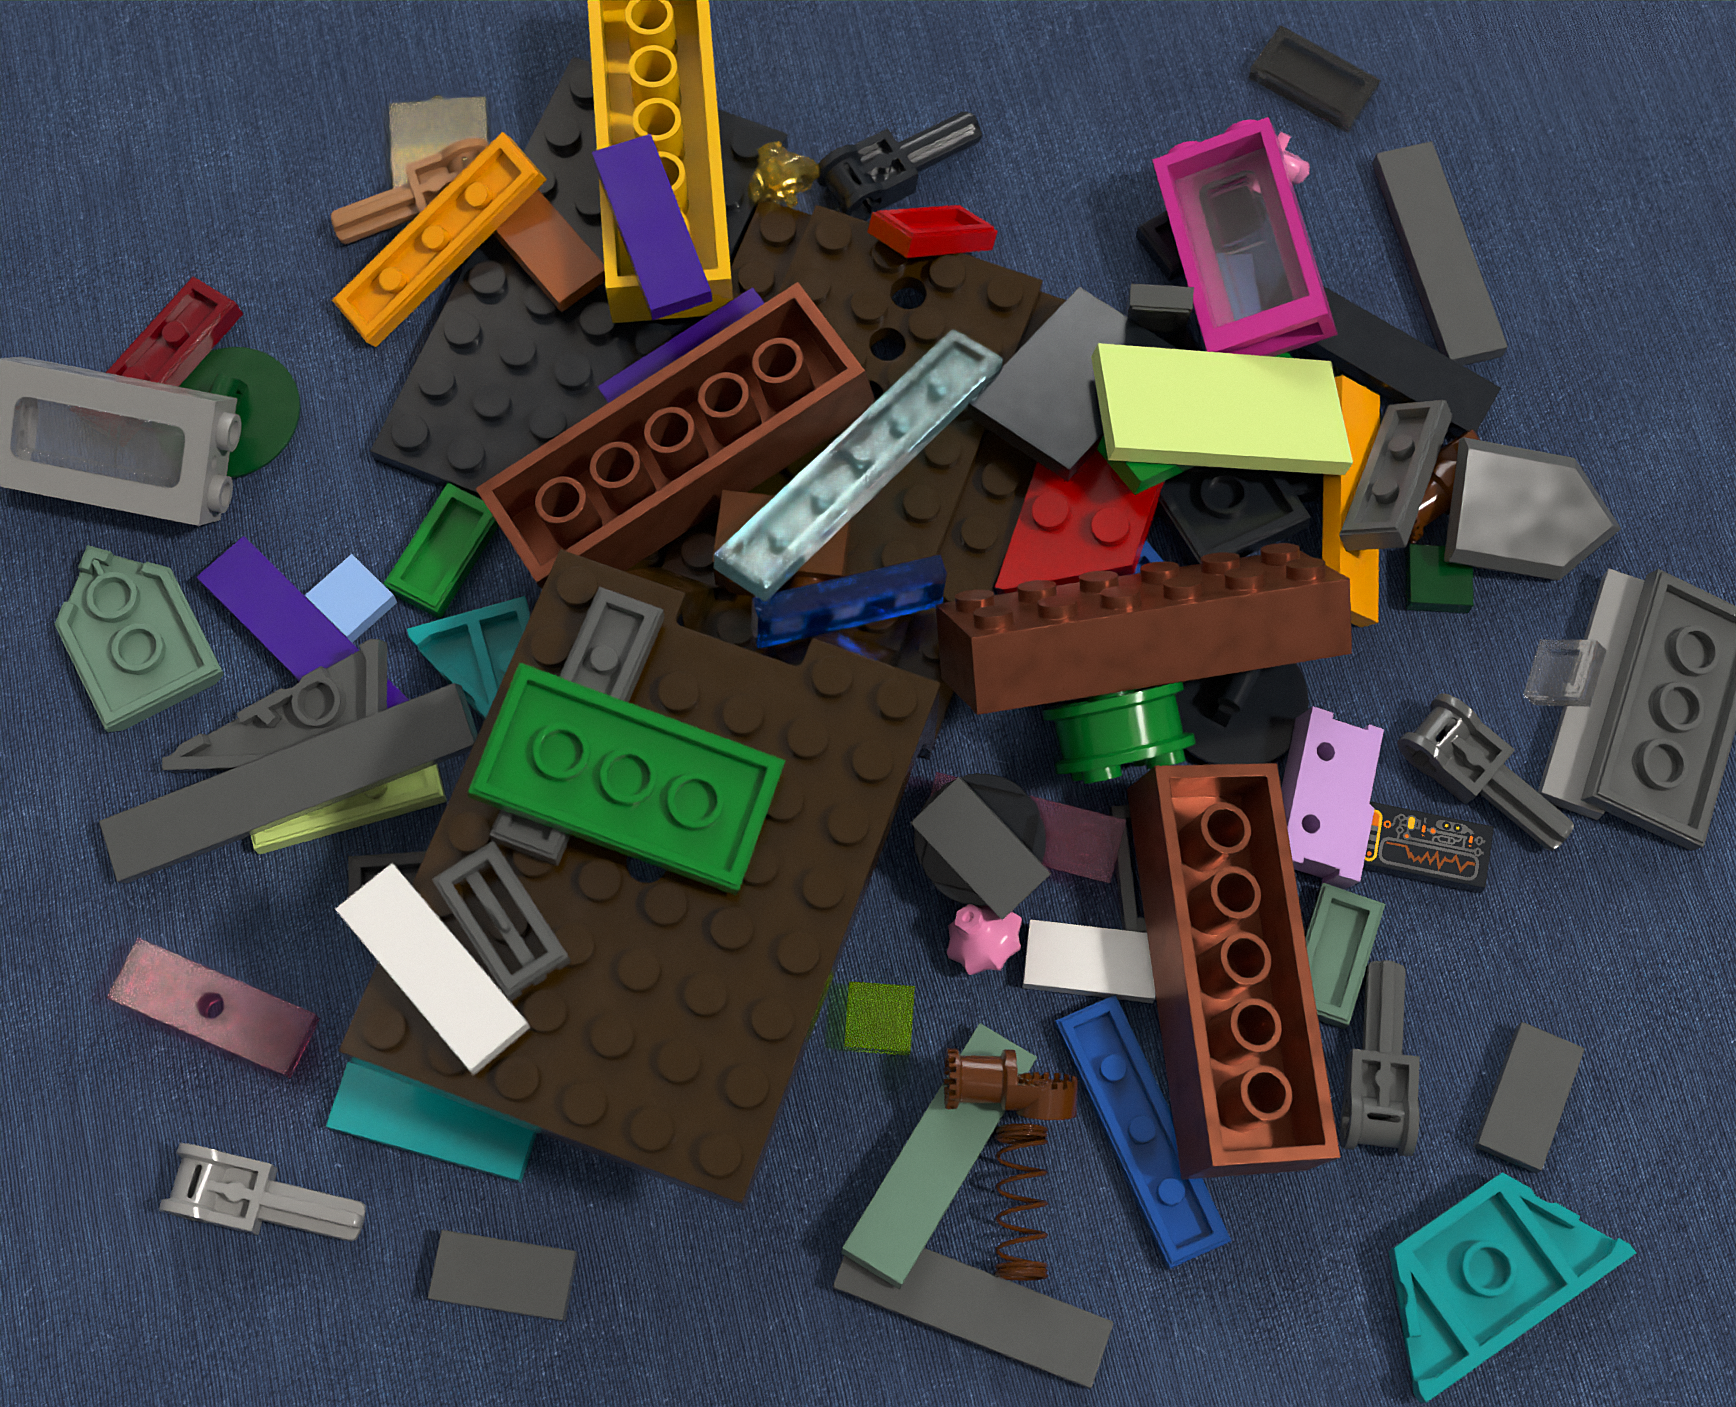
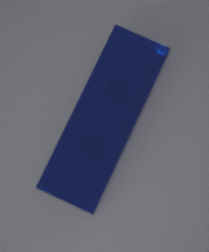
[751,555,947,648]

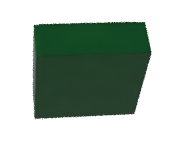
[1405,544,1474,613]

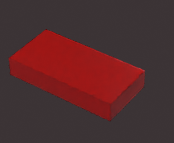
[867,205,998,258]

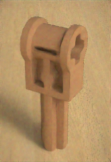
[331,138,489,244]

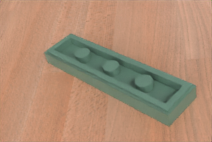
[841,1023,1037,1289]

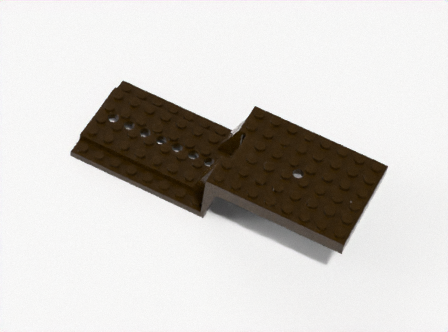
[339,198,1066,1211]

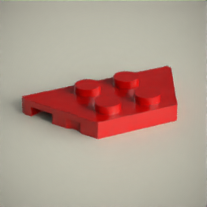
[995,450,1165,595]

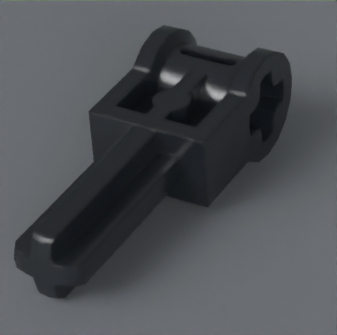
[813,111,982,221]

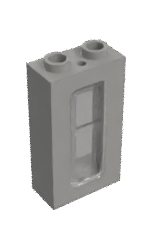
[0,357,241,526]

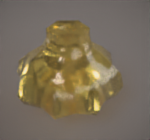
[747,141,819,208]

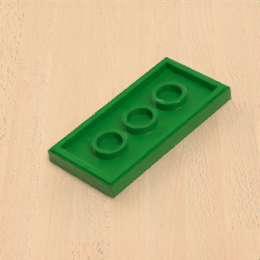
[468,662,786,895]

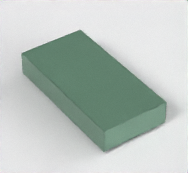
[1305,883,1385,1030]

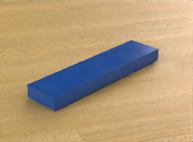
[1054,995,1232,1271]

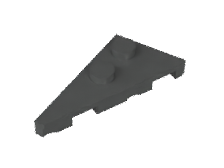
[162,639,387,773]

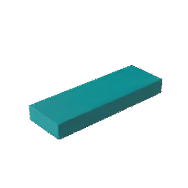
[326,1062,537,1183]

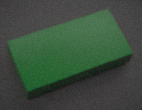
[383,483,499,619]

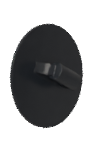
[1175,663,1309,765]

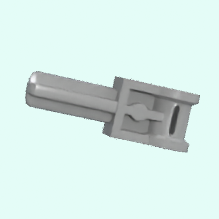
[159,1143,366,1242]

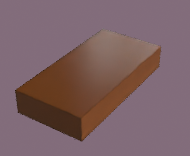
[493,189,605,312]

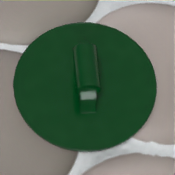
[155,347,301,478]

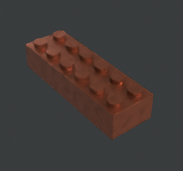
[475,282,877,590]
[935,543,1352,715]
[1127,763,1340,1179]

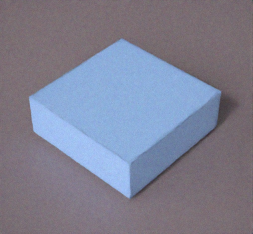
[305,554,397,643]

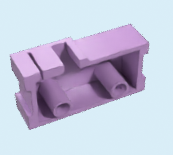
[1281,706,1384,890]

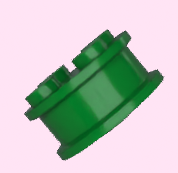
[1042,682,1196,784]

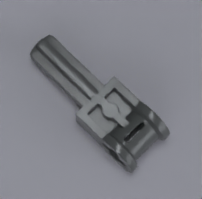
[1397,693,1574,851]
[1340,960,1420,1157]

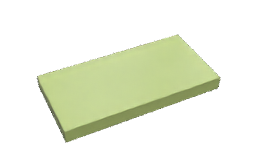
[1091,343,1353,475]

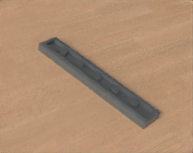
[99,683,478,883]

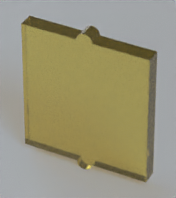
[389,95,489,189]

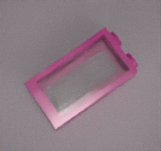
[1152,117,1338,357]

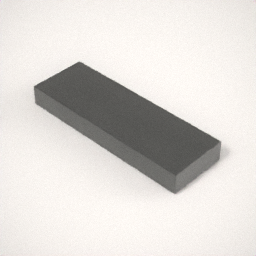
[1339,400,1452,551]

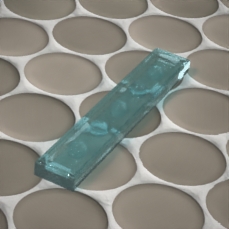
[714,329,1003,602]

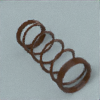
[995,1123,1049,1281]

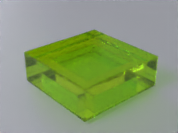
[844,981,915,1056]

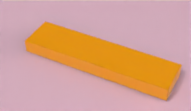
[332,131,547,347]
[1322,375,1380,628]

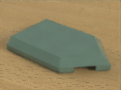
[54,545,224,732]

